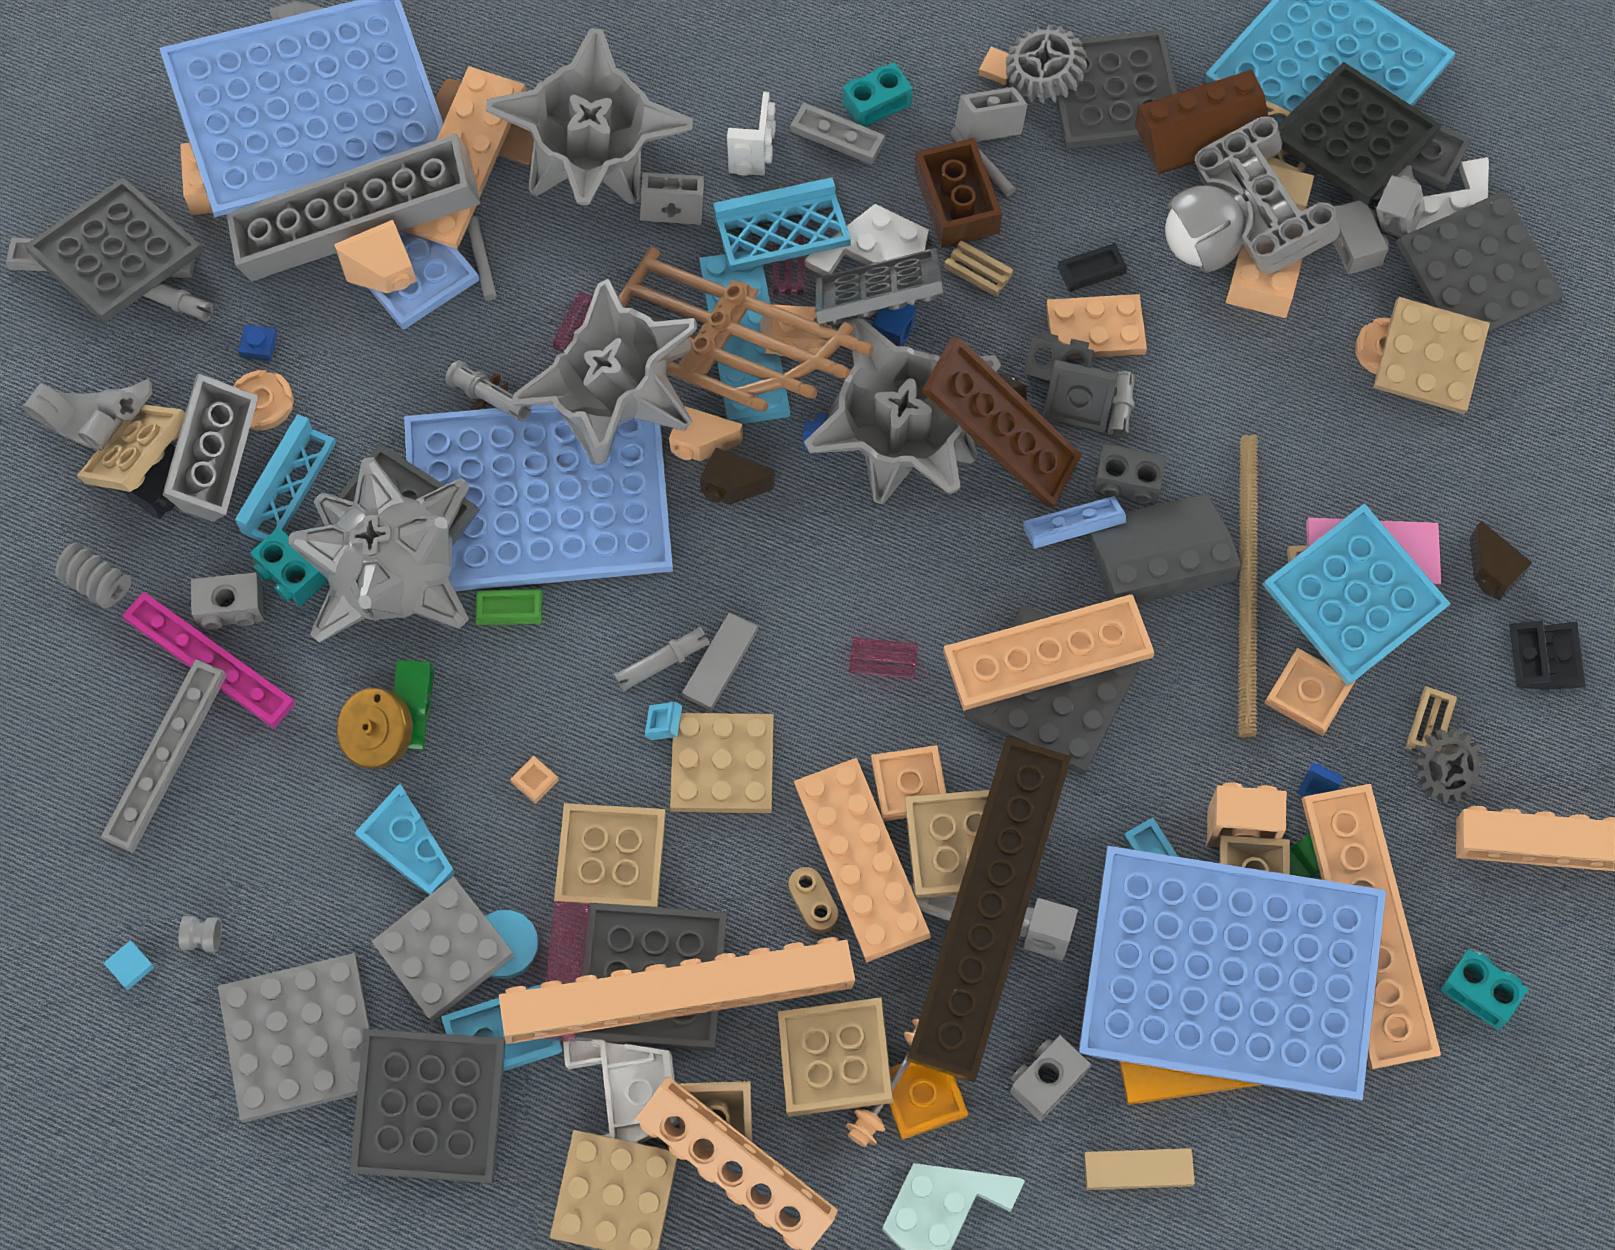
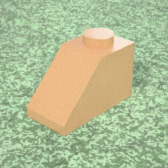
[669,406,743,461]

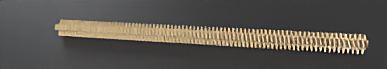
[1238,435,1258,738]

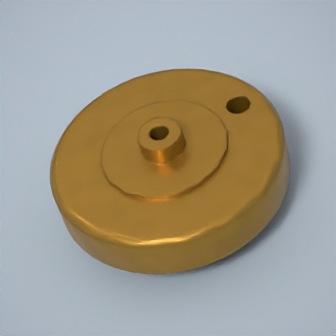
[337,688,413,769]

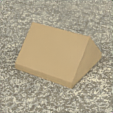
[1220,835,1290,875]
[679,1081,752,1151]

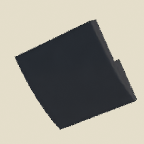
[1509,620,1586,689]

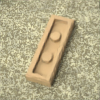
[1084,1148,1195,1190]

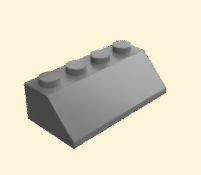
[163,373,259,522]

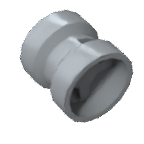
[178,915,222,953]

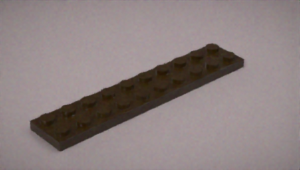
[907,736,1072,1083]

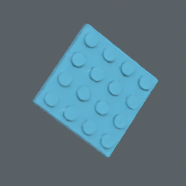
[1262,503,1450,686]

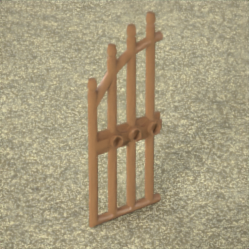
[619,247,874,412]

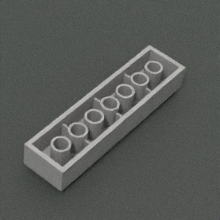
[226,134,481,282]

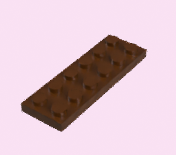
[921,337,1082,507]

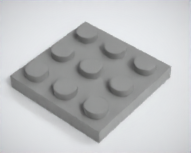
[371,876,516,1022]

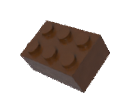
[914,138,1002,248]

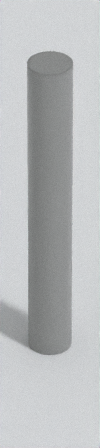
[950,127,1016,197]
[467,217,497,301]

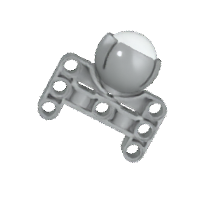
[1165,116,1340,274]

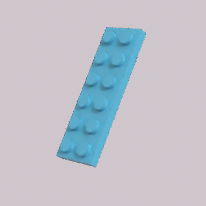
[699,251,790,424]

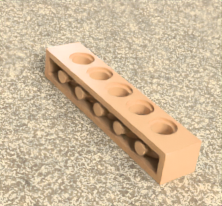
[635,1076,838,1250]

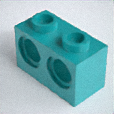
[842,62,913,127]
[250,527,328,607]
[1439,949,1529,1031]

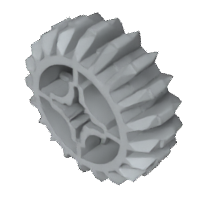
[1005,24,1087,104]

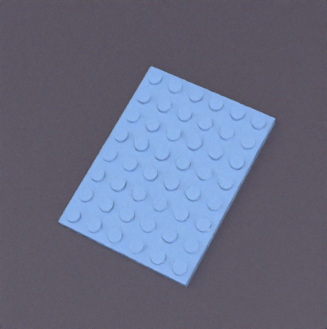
[159,0,443,217]
[404,405,673,591]
[1078,846,1386,1101]

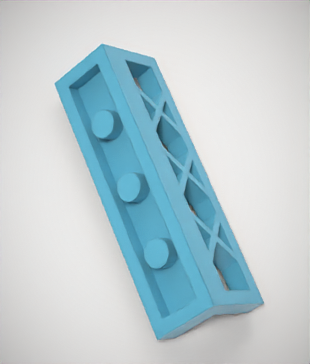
[235,414,336,542]

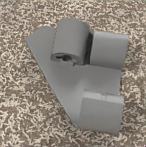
[22,379,153,451]

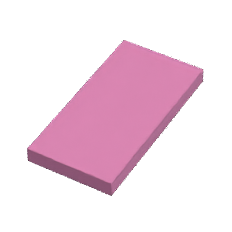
[1306,518,1441,588]

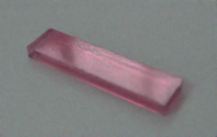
[542,901,589,1042]

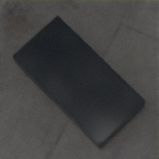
[1057,243,1127,292]

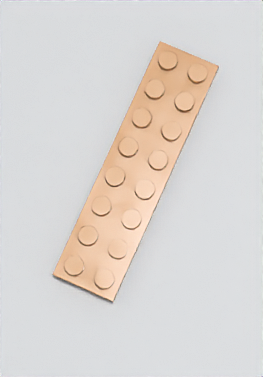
[1302,784,1441,1070]

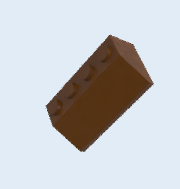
[1135,69,1269,175]

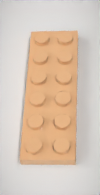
[402,66,527,249]
[943,594,1155,711]
[794,758,931,963]

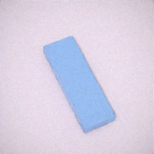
[1023,496,1126,549]

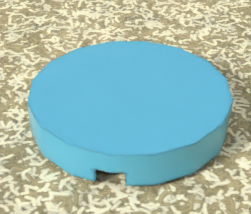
[485,910,539,979]

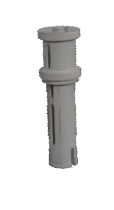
[445,360,532,422]

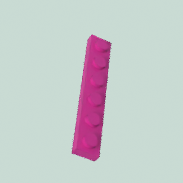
[122,592,295,729]

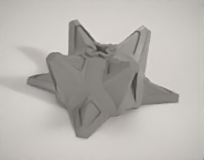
[486,28,693,206]
[513,279,697,464]
[804,317,1002,504]
[288,457,470,643]

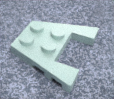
[882,1163,1025,1250]

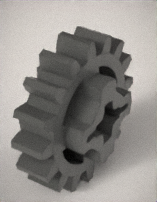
[1411,729,1486,803]

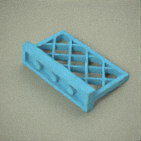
[713,177,851,272]

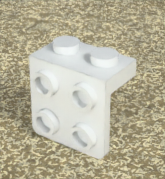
[727,92,776,176]

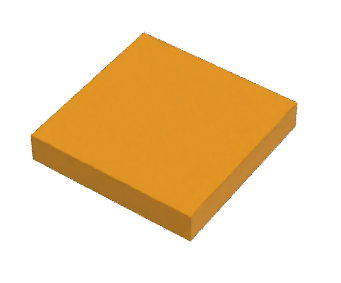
[888,1062,969,1140]

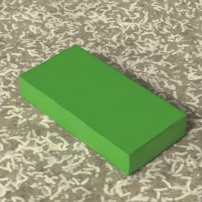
[475,589,543,625]

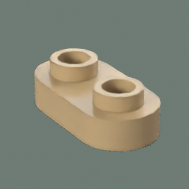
[789,867,838,933]

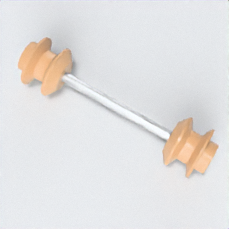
[846,1019,919,1147]

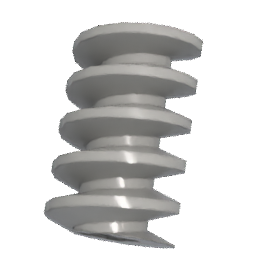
[55,542,131,609]

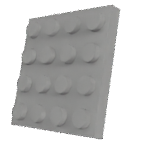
[218,953,370,1123]

